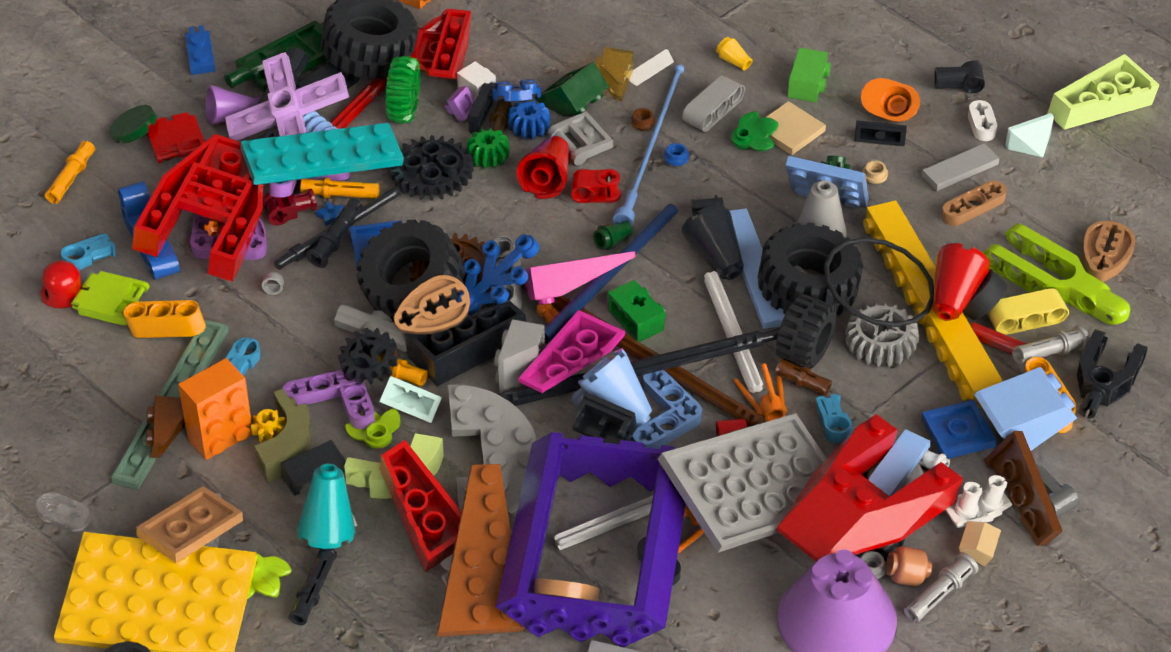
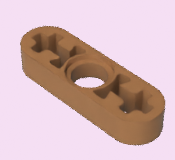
[942,181,1007,226]

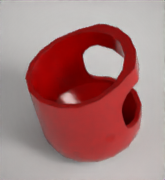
[41,260,82,309]

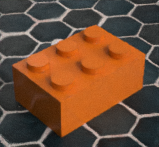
[178,358,252,460]

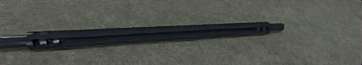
[497,328,779,406]

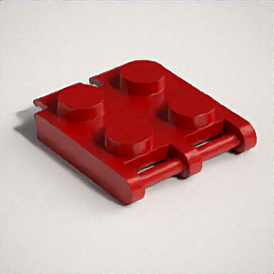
[147,112,205,164]

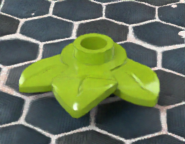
[345,408,401,449]
[247,553,292,599]

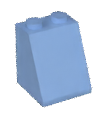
[974,367,1077,450]

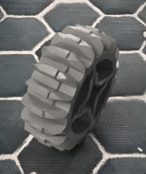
[845,302,919,368]

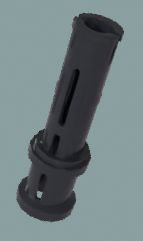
[306,198,363,268]

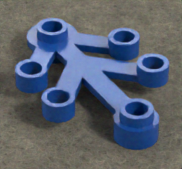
[456,234,539,315]

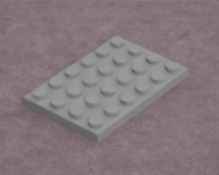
[658,413,827,553]

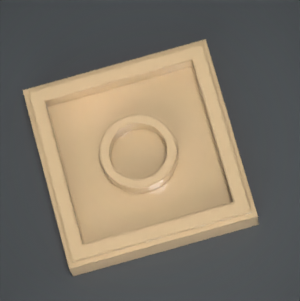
[767,101,826,155]

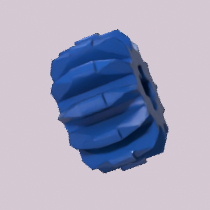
[508,100,550,140]

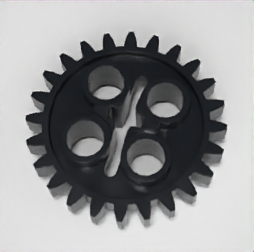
[390,135,473,201]

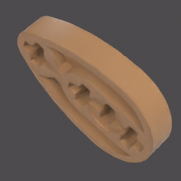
[1082,221,1135,282]
[394,275,470,334]
[533,578,600,601]

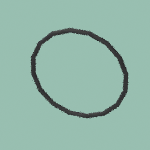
[824,237,934,327]

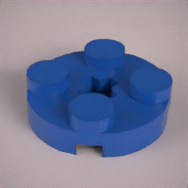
[491,79,541,101]

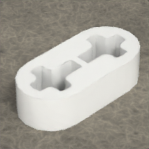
[968,100,997,141]

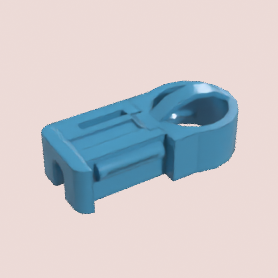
[61,234,115,270]
[226,337,261,376]
[816,394,852,443]

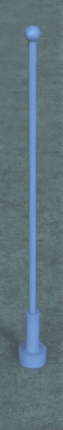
[612,64,684,226]

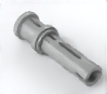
[1012,326,1089,364]
[904,552,978,623]

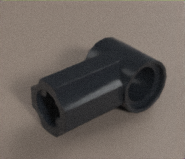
[934,61,985,94]

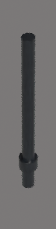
[274,187,401,270]

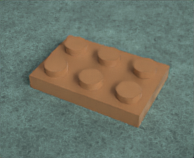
[136,486,243,563]

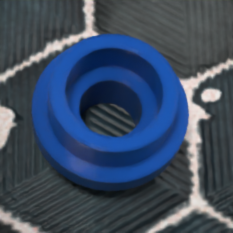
[664,143,689,166]

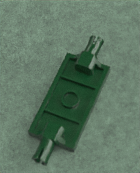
[224,20,328,93]

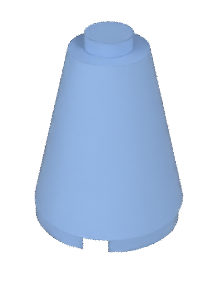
[578,348,652,428]

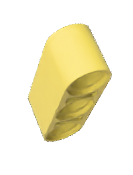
[987,289,1069,335]

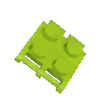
[71,271,150,326]

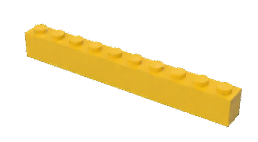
[863,200,1003,409]

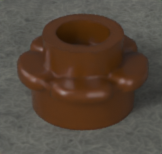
[631,108,655,131]

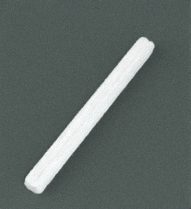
[704,271,763,393]

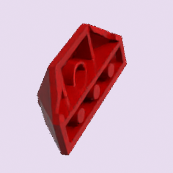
[411,8,471,80]

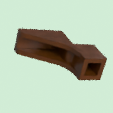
[145,376,192,458]

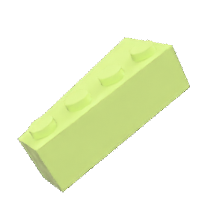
[1047,54,1159,129]

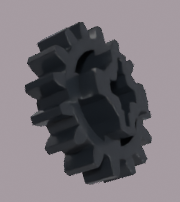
[338,328,399,385]

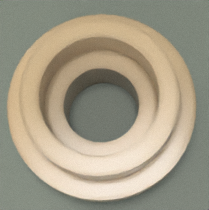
[862,161,888,184]

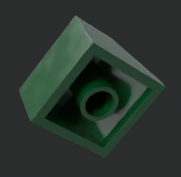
[535,61,609,117]

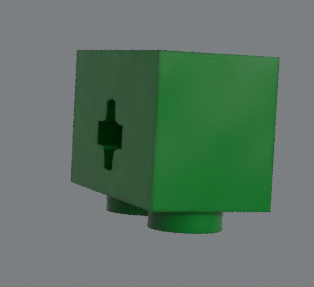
[608,279,666,342]

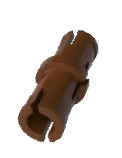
[775,358,832,397]

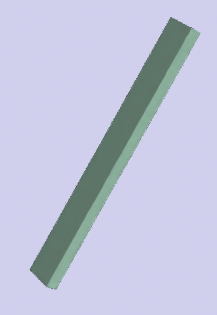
[111,320,229,490]

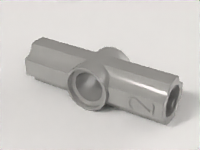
[334,305,416,352]

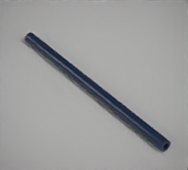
[544,204,678,343]

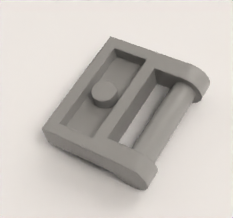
[548,111,613,166]

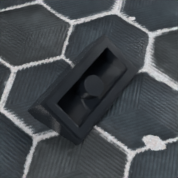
[854,120,907,146]

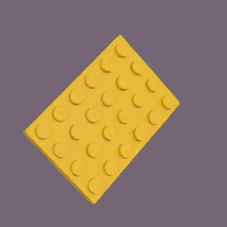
[54,532,257,652]

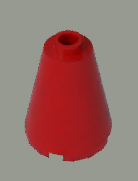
[516,136,569,199]
[933,243,990,321]

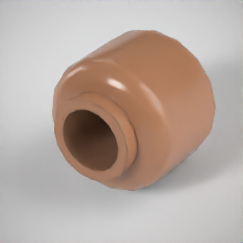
[886,546,932,587]

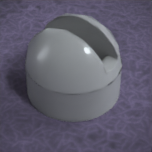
[262,271,284,295]

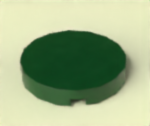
[109,105,157,143]

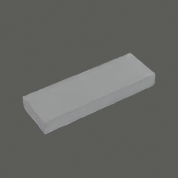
[922,143,999,191]

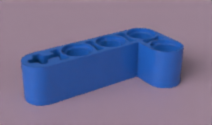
[118,181,180,280]

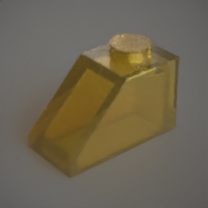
[596,47,634,102]

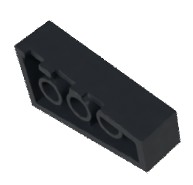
[404,301,526,386]

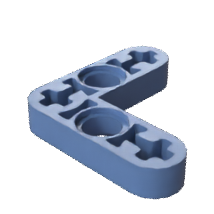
[633,370,702,449]

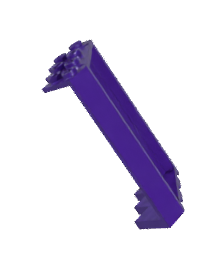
[496,432,686,647]

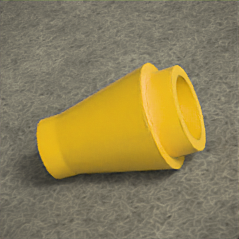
[716,37,753,71]

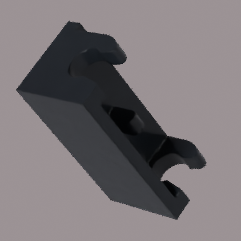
[572,392,637,444]
[281,440,346,496]

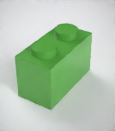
[788,48,831,103]

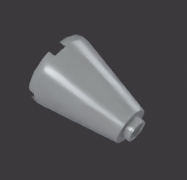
[796,180,847,238]

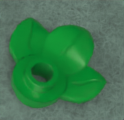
[731,111,779,151]

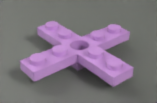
[225,52,349,141]

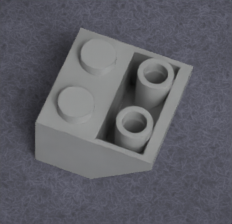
[494,319,545,393]

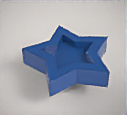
[315,201,345,227]

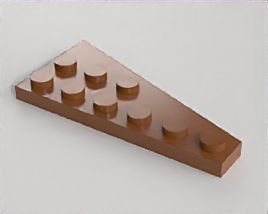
[436,464,525,637]

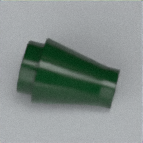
[593,221,633,250]

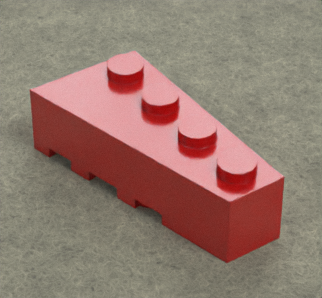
[379,440,462,573]

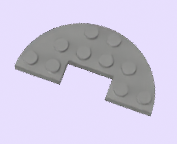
[448,385,537,514]

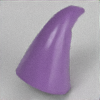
[206,84,262,125]

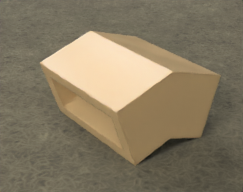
[959,521,1001,566]

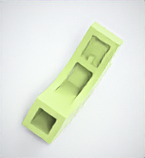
[344,433,444,499]

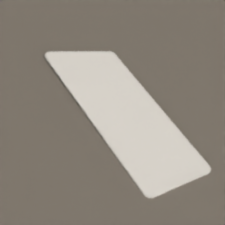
[624,49,674,86]

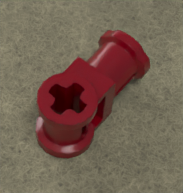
[263,188,317,226]

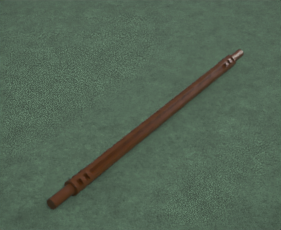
[521,284,766,427]

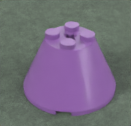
[777,549,897,652]

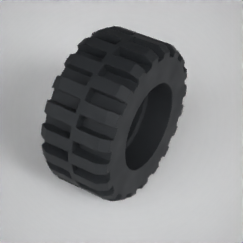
[321,0,418,80]
[357,219,465,325]
[757,223,863,315]

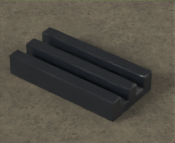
[468,83,493,134]

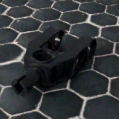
[1076,329,1148,419]

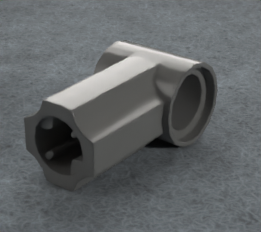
[1036,464,1079,517]

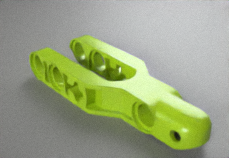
[982,223,1130,325]

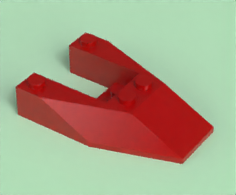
[132,134,263,282]
[777,414,963,562]

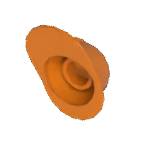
[861,78,920,122]

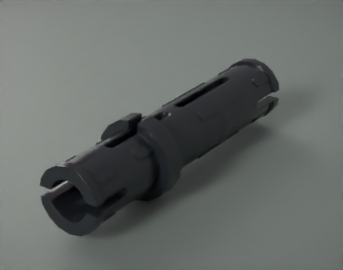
[288,548,337,626]

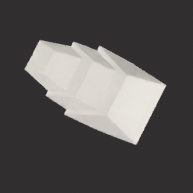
[945,475,1012,528]

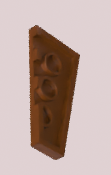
[983,431,1063,546]

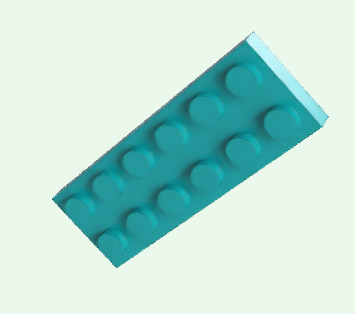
[240,123,404,185]

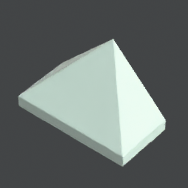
[1005,113,1054,157]
[380,376,442,423]

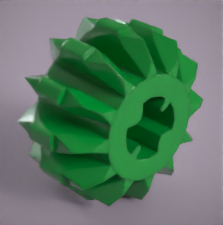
[467,127,510,169]

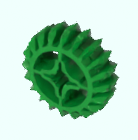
[385,56,421,124]

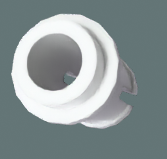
[918,450,950,469]

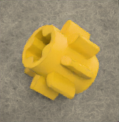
[251,409,286,443]

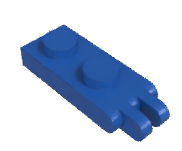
[185,25,216,75]

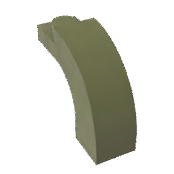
[254,388,312,483]

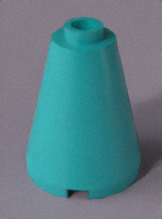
[297,464,355,549]

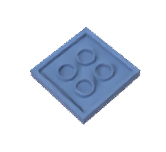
[786,156,869,208]

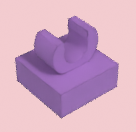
[444,86,475,121]

